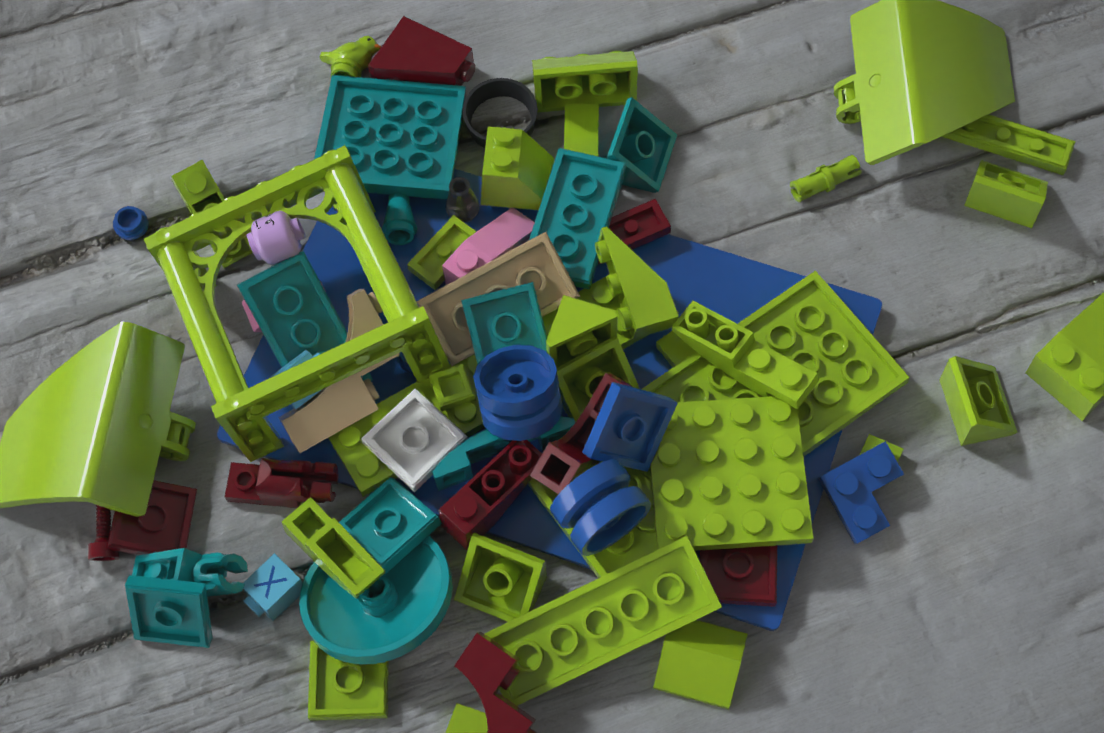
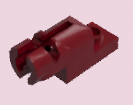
[224,458,338,508]

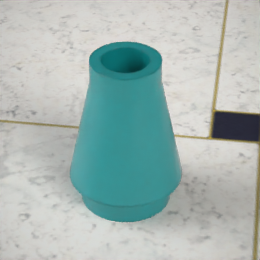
[382,193,417,245]

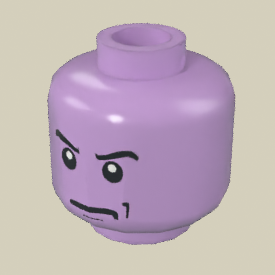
[247,211,306,265]

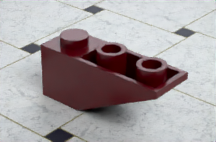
[439,440,542,550]

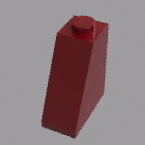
[368,16,476,86]

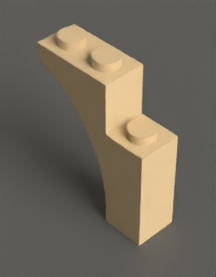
[279,289,400,453]

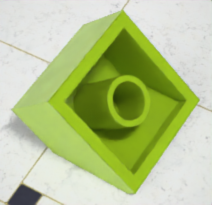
[480,126,554,210]

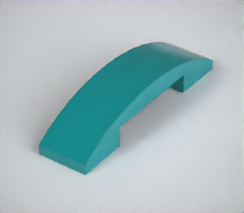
[433,416,575,491]

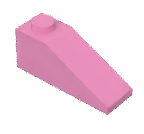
[442,208,535,285]

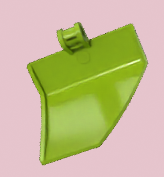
[834,0,1015,165]
[0,322,196,517]

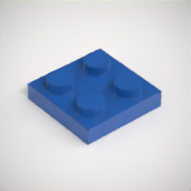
[582,382,677,472]

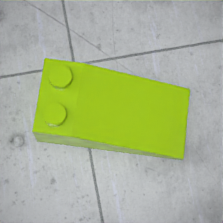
[1025,293,1104,421]

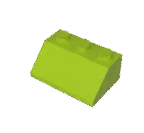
[532,51,638,113]

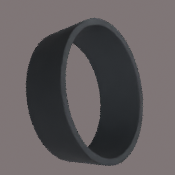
[463,78,538,148]

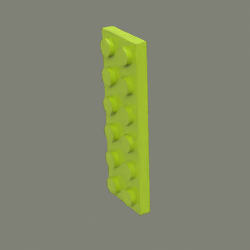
[484,535,722,706]

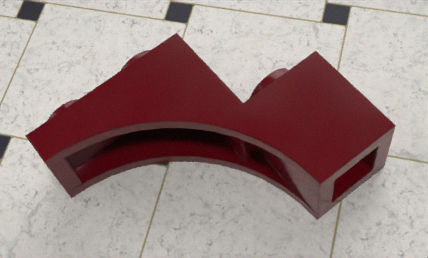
[454,632,537,733]

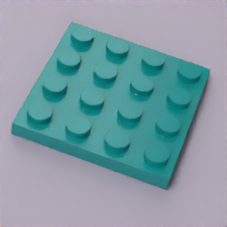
[314,75,466,200]

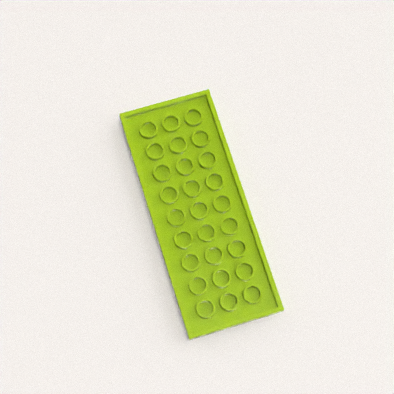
[528,270,910,578]

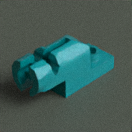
[132,548,248,597]

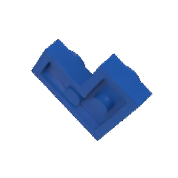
[818,441,904,544]

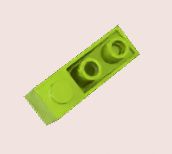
[171,160,253,268]
[595,227,679,339]

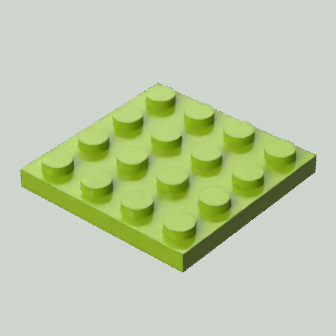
[650,396,814,551]

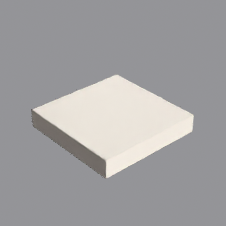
[361,389,468,492]

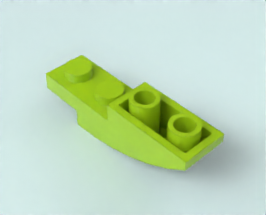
[671,301,819,409]

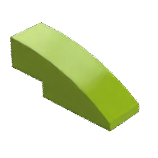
[281,497,385,598]

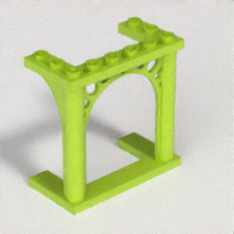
[144,145,451,462]

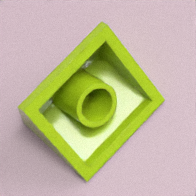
[964,160,1048,229]
[546,295,618,368]
[556,336,640,422]
[939,356,1018,446]
[454,533,547,622]
[653,620,748,710]

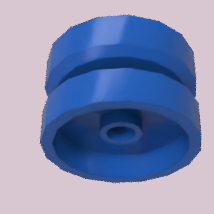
[473,345,563,441]
[550,459,651,556]

